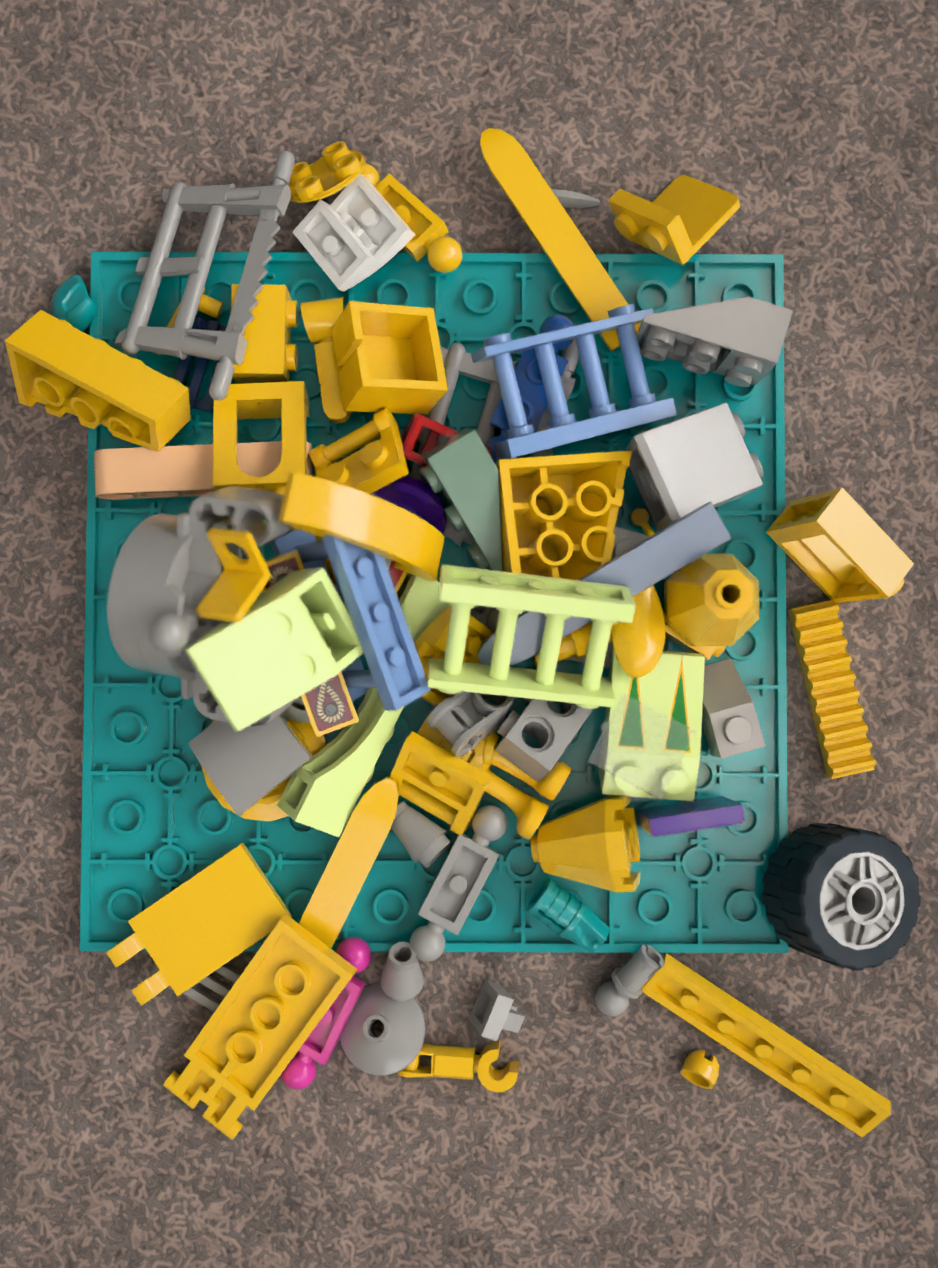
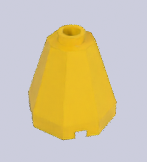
[664,554,759,646]
[531,795,640,892]

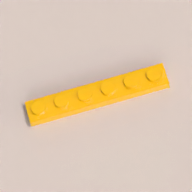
[642,953,891,1138]

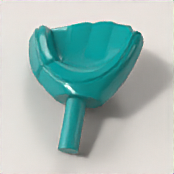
[50,274,96,332]

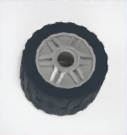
[762,823,921,971]

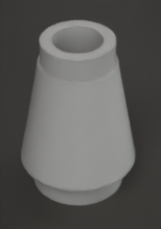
[391,801,451,868]
[380,942,424,1002]

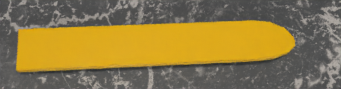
[480,128,641,351]
[299,777,399,948]

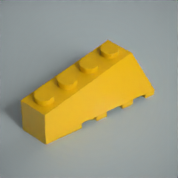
[5,310,191,452]

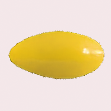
[611,585,665,678]

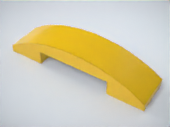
[278,472,445,582]

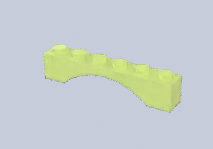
[277,573,450,837]

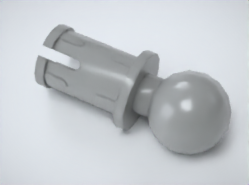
[595,944,664,1017]

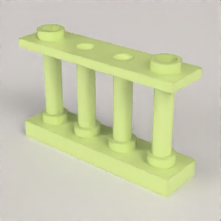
[428,565,636,709]

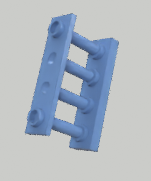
[471,304,677,461]
[270,529,431,711]

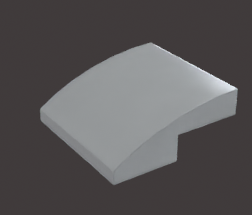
[188,714,313,816]

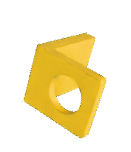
[196,528,271,622]

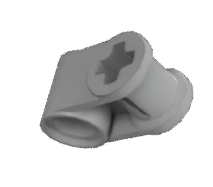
[426,691,514,757]

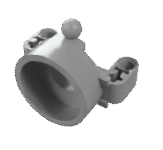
[107,486,293,728]

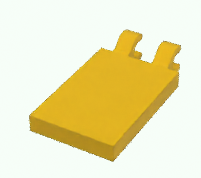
[106,843,292,1006]

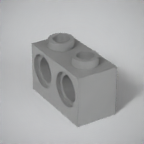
[495,670,593,782]

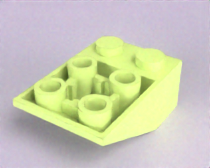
[185,567,364,731]

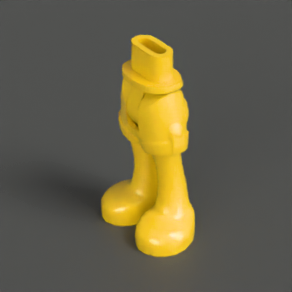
[417,711,572,840]

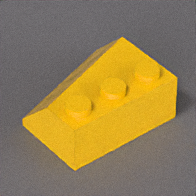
[495,450,632,580]

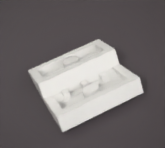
[293,173,416,292]

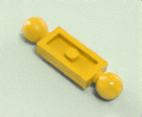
[361,163,462,273]

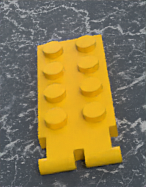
[163,914,358,1140]

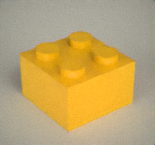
[331,301,448,414]

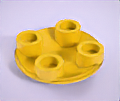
[288,141,365,203]

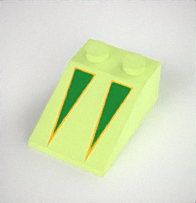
[598,648,705,801]

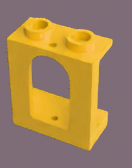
[213,381,310,496]

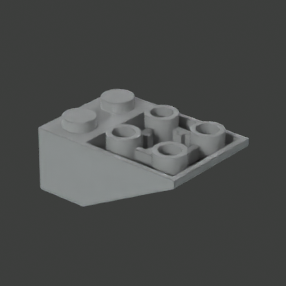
[636,297,793,387]

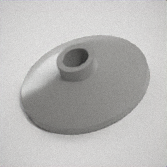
[340,983,426,1076]

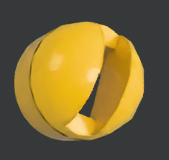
[680,1049,719,1089]

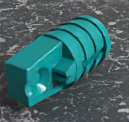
[526,878,610,953]

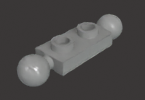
[410,805,508,962]

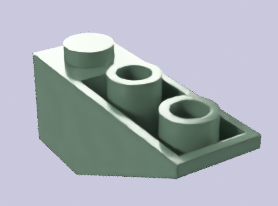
[421,427,503,572]

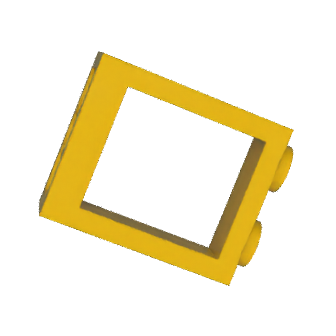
[766,488,914,603]

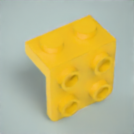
[608,175,740,265]

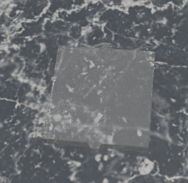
[587,693,696,800]

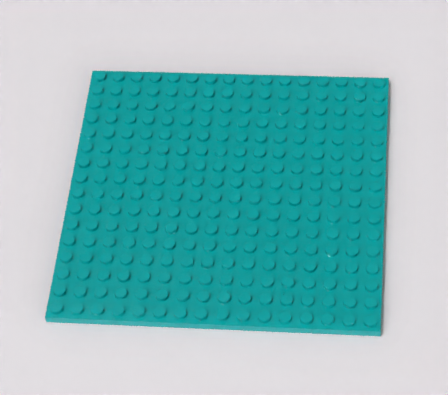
[80,251,789,953]

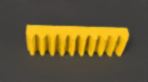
[788,599,876,779]

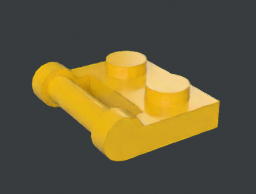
[309,408,409,494]
[390,731,492,836]

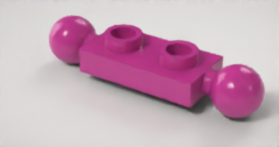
[281,937,371,1090]

